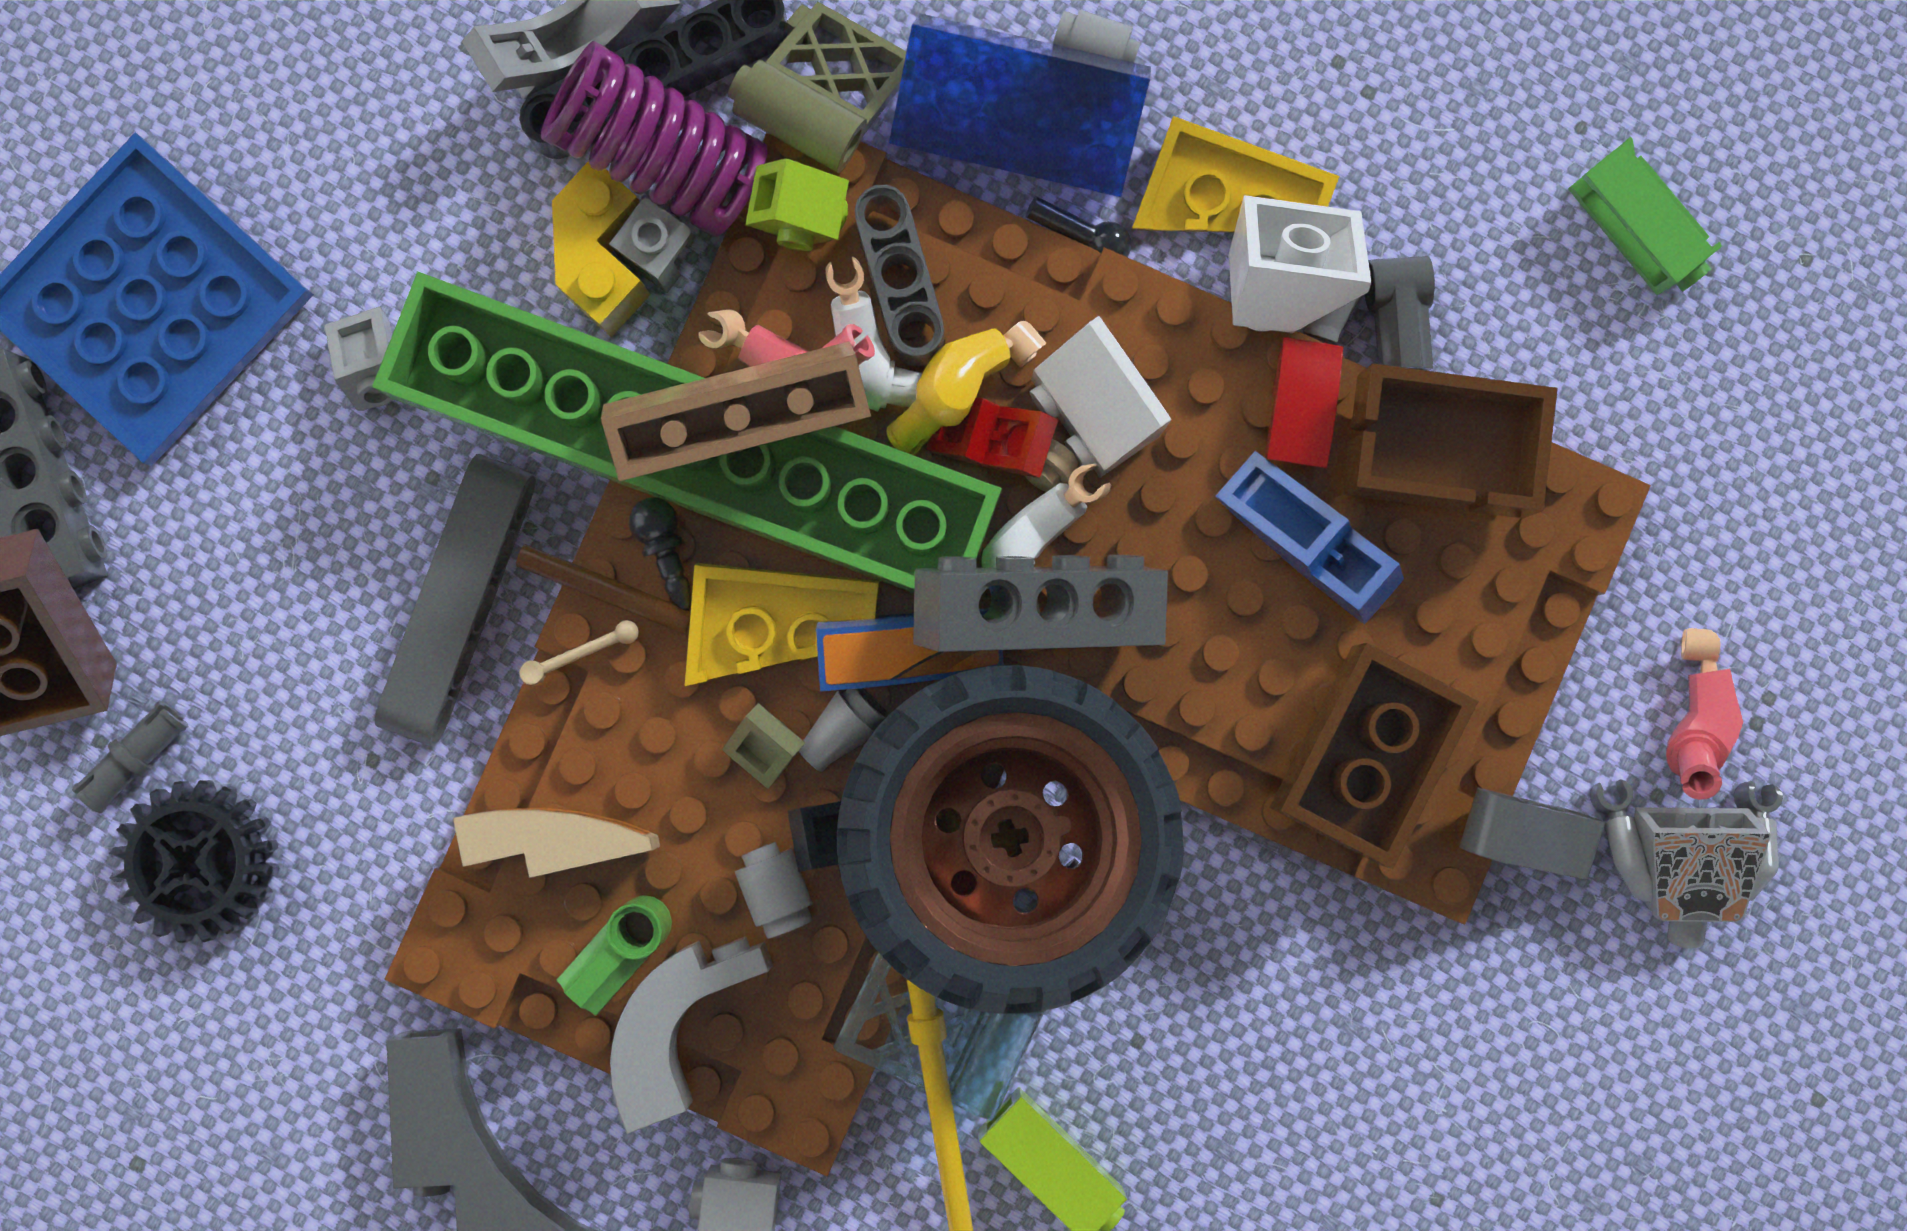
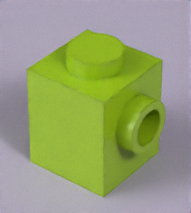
[745,158,849,251]

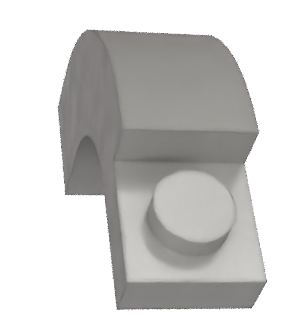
[462,0,681,99]
[610,937,773,1134]

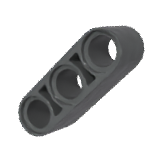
[855,184,944,367]
[1459,788,1606,880]

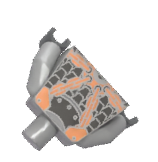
[1590,779,1783,949]

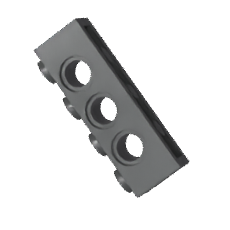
[0,348,108,589]
[913,555,1168,652]

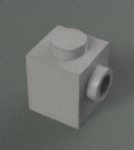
[689,1158,782,1231]

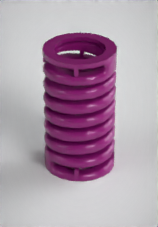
[541,41,767,237]

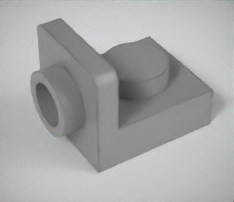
[609,198,692,293]
[324,306,393,411]

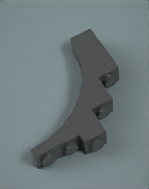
[386,1028,597,1231]

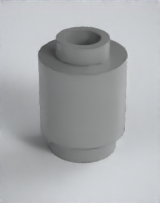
[1050,9,1140,84]
[735,842,813,939]

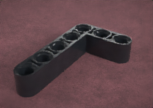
[519,0,788,159]

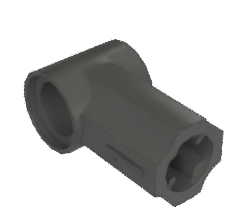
[1365,256,1435,371]

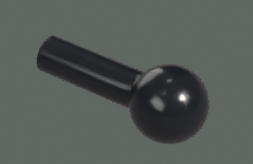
[1026,196,1131,257]

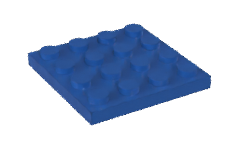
[0,132,314,466]

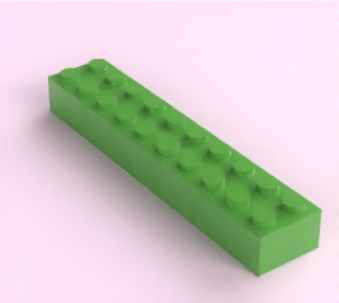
[372,271,1002,593]

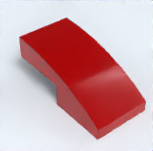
[1264,337,1344,468]
[926,397,1058,478]

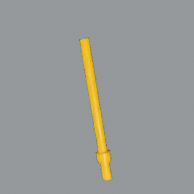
[907,980,973,1231]

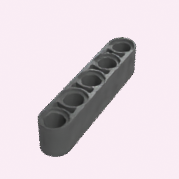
[374,454,536,747]

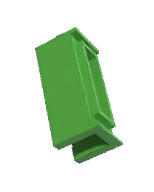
[1568,137,1722,295]

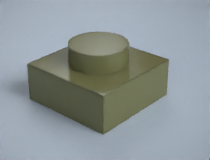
[722,703,805,789]

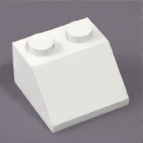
[1229,195,1371,333]
[1030,316,1172,478]

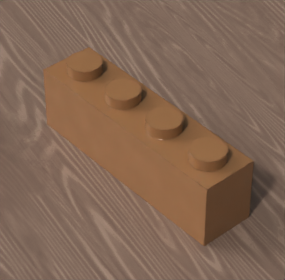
[601,342,871,481]

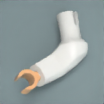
[826,257,922,412]
[981,464,1111,614]

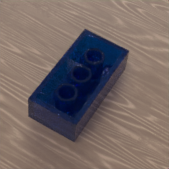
[889,13,1151,197]

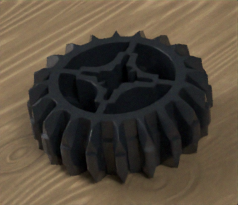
[109,780,280,943]

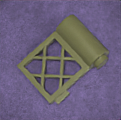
[728,2,919,173]

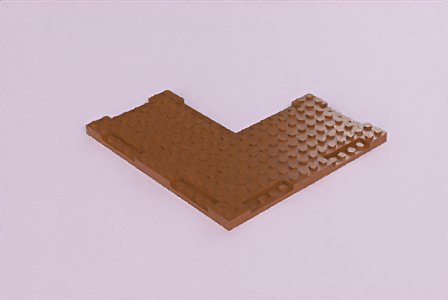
[384,133,1651,1177]

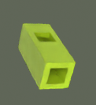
[978,1087,1127,1231]

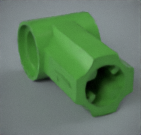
[557,895,672,1016]

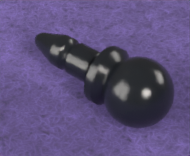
[629,497,691,610]

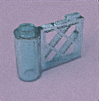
[833,952,1046,1120]

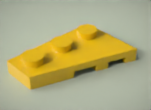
[1131,116,1340,233]
[685,563,879,686]

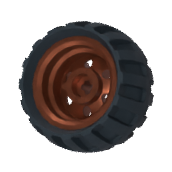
[837,665,1184,1014]

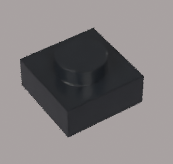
[787,801,841,872]

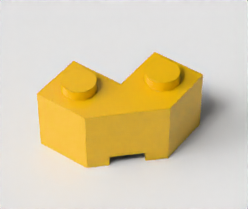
[552,161,650,338]

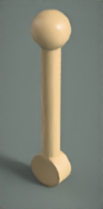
[519,620,639,685]

